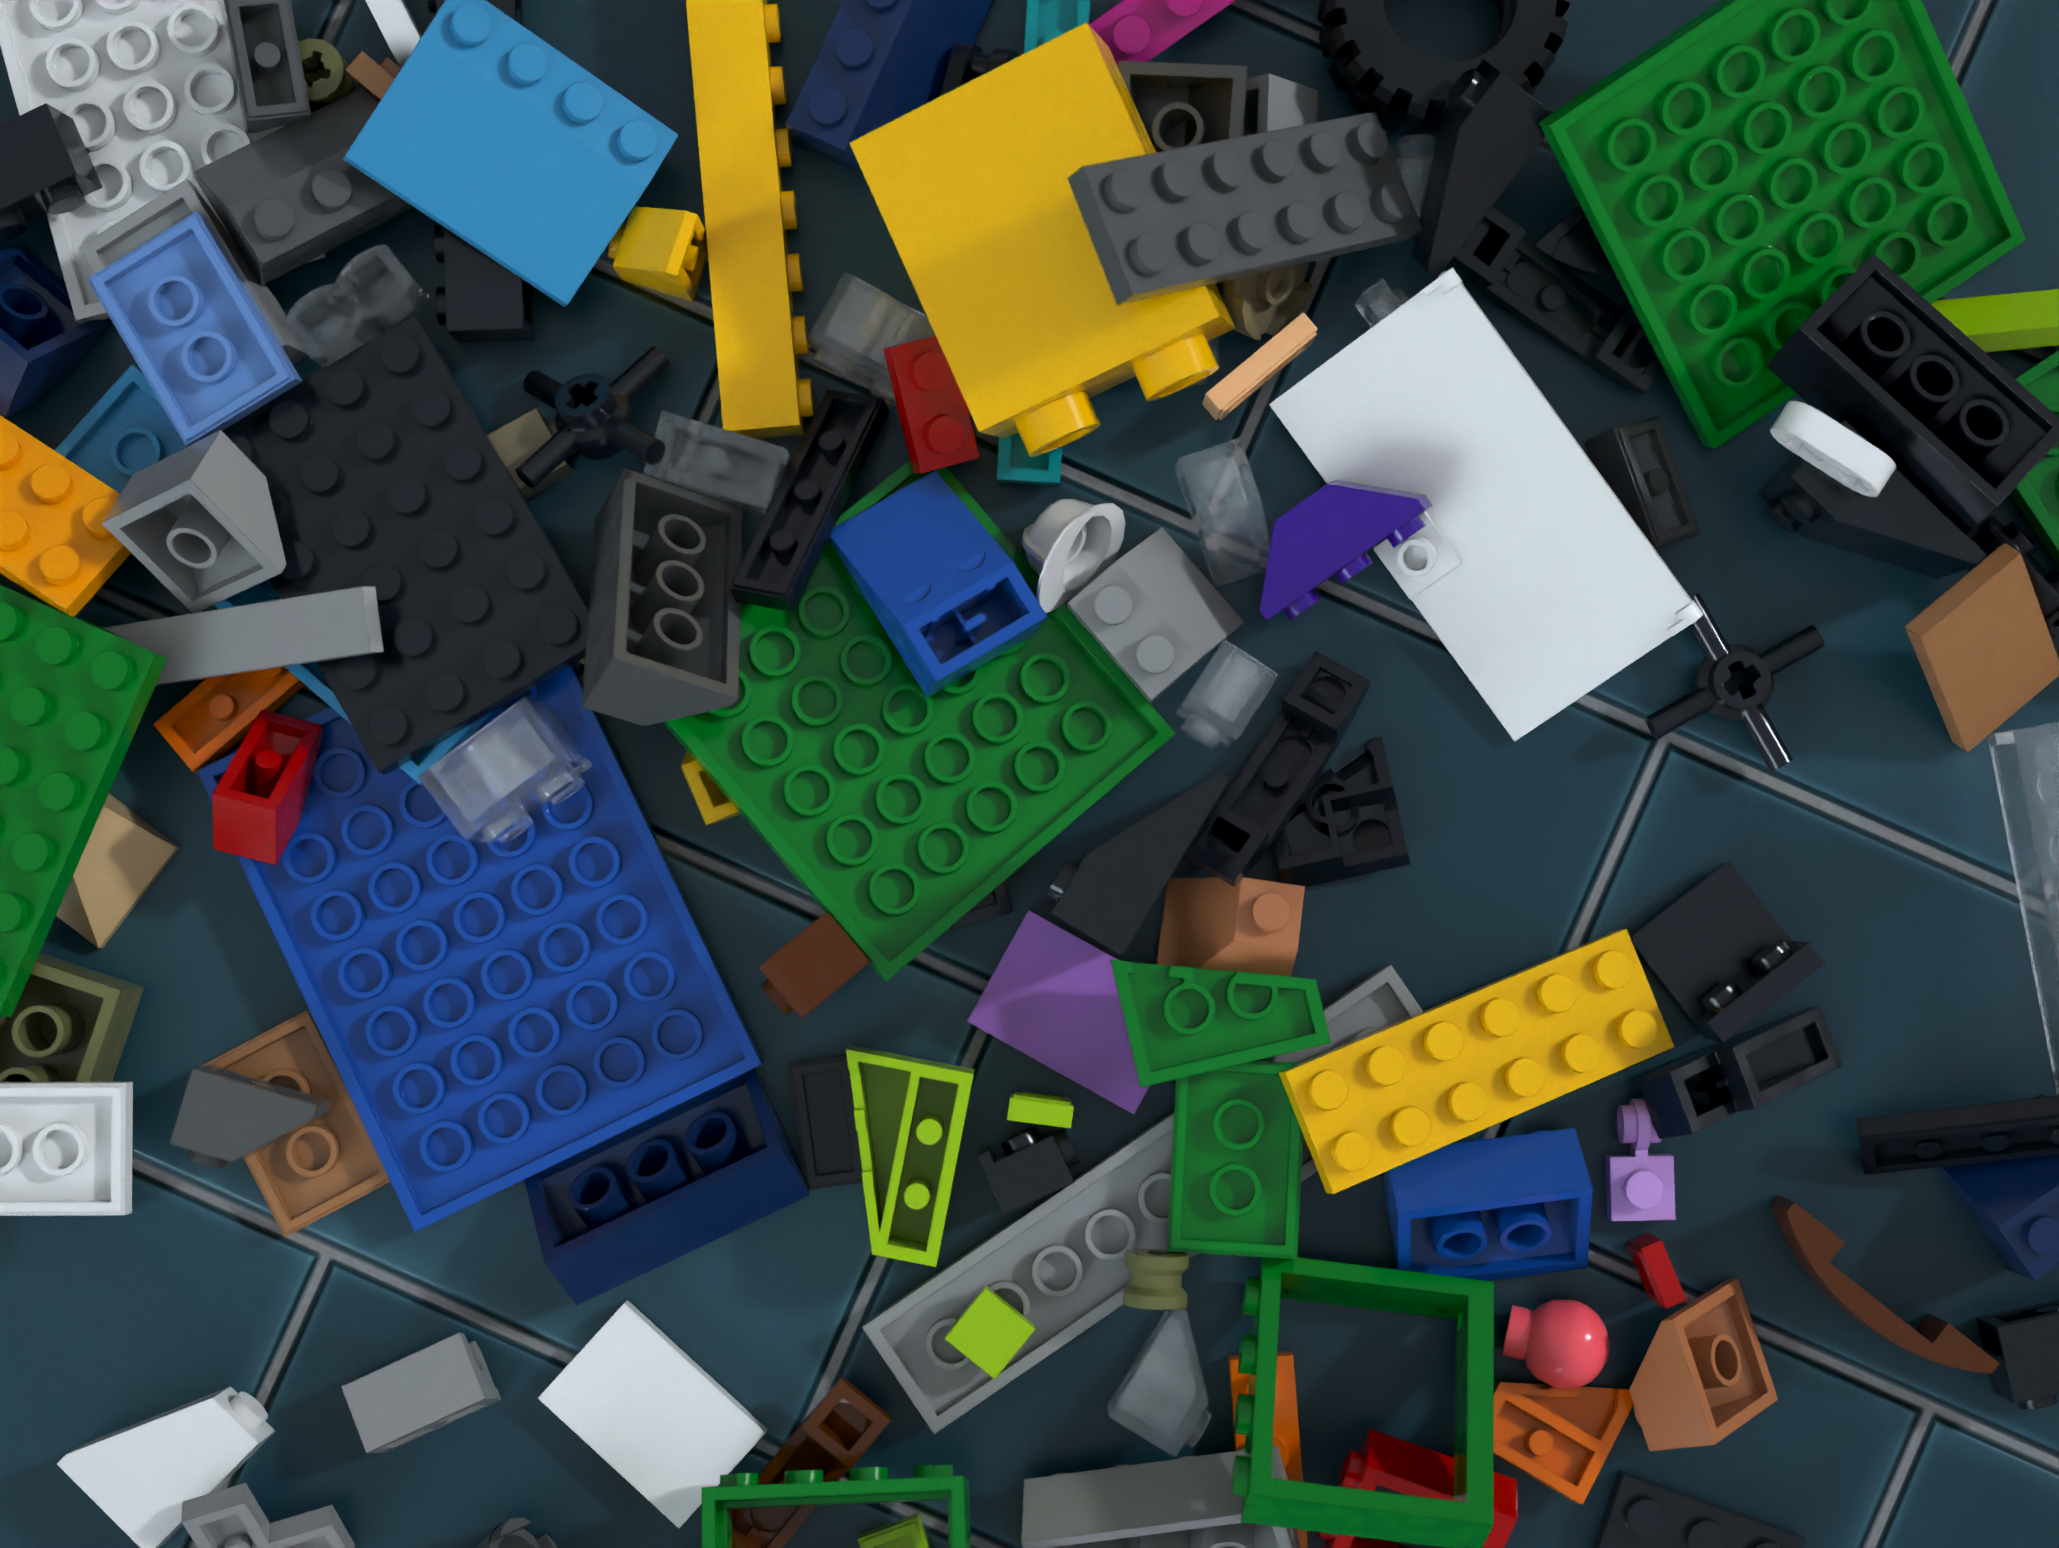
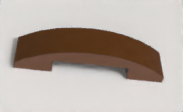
[1770,1195,2000,1374]
[700,1376,892,1548]

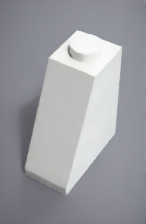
[57,1386,275,1548]

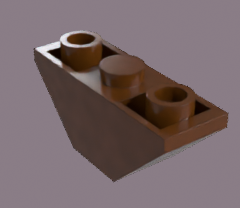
[758,911,871,1018]

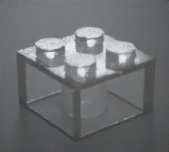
[418,696,593,845]

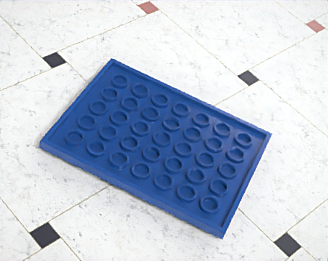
[197,664,764,1233]

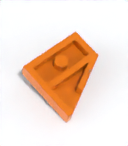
[1494,1382,1634,1505]

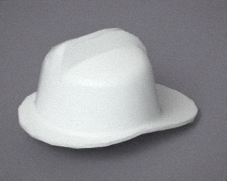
[1021,499,1126,613]

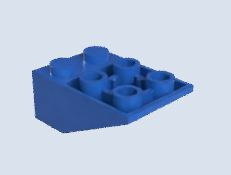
[829,470,1047,698]

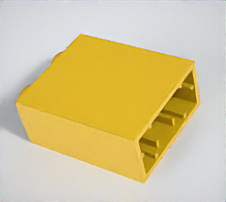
[849,22,1235,457]

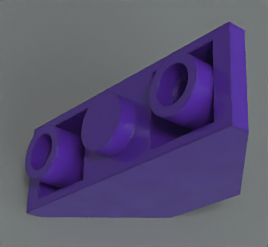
[1260,480,1432,621]

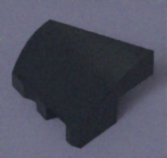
[1273,736,1410,887]

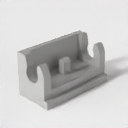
[341,1333,502,1453]

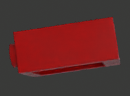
[1317,1429,1518,1548]

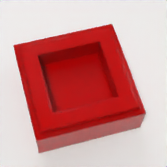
[1626,1232,1687,1309]

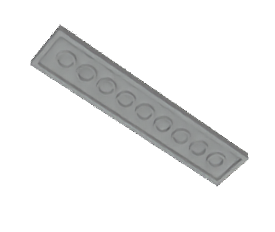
[862,964,1423,1434]

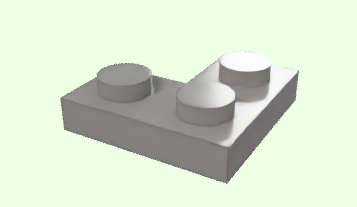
[181,1483,355,1548]

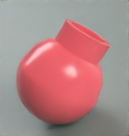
[1502,1300,1610,1389]

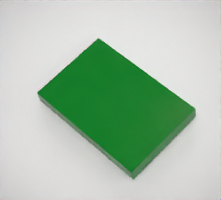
[1167,1060,1303,1259]

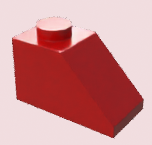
[212,710,323,865]

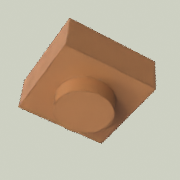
[346,51,401,102]

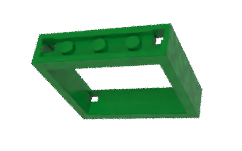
[1231,1257,1494,1548]
[701,1464,971,1548]

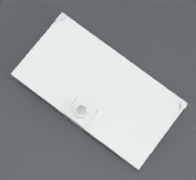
[1269,267,1703,742]

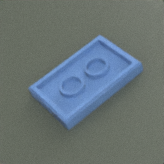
[87,211,303,447]

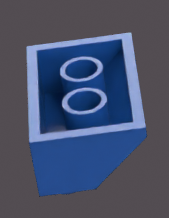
[1384,1128,1593,1281]

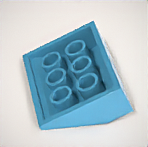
[343,0,678,307]

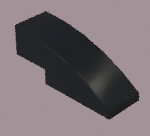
[1636,1006,1842,1139]

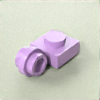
[1605,1098,1676,1221]

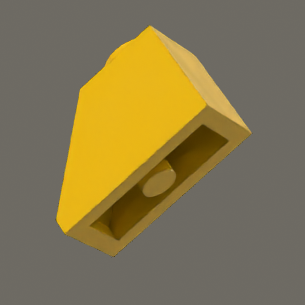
[608,206,708,302]

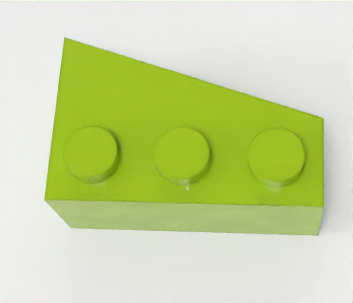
[846,1045,975,1267]

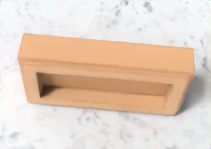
[1202,312,1318,421]

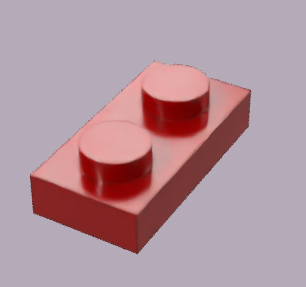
[883,335,980,474]

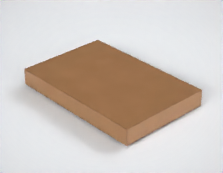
[1905,543,2059,753]
[200,1009,390,1238]

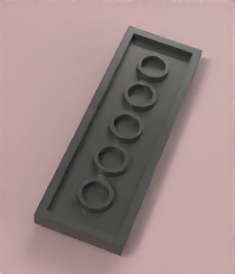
[1068,111,1423,305]

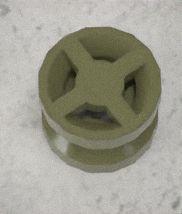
[298,38,355,112]
[1123,1249,1189,1310]

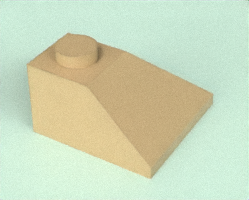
[56,794,180,948]

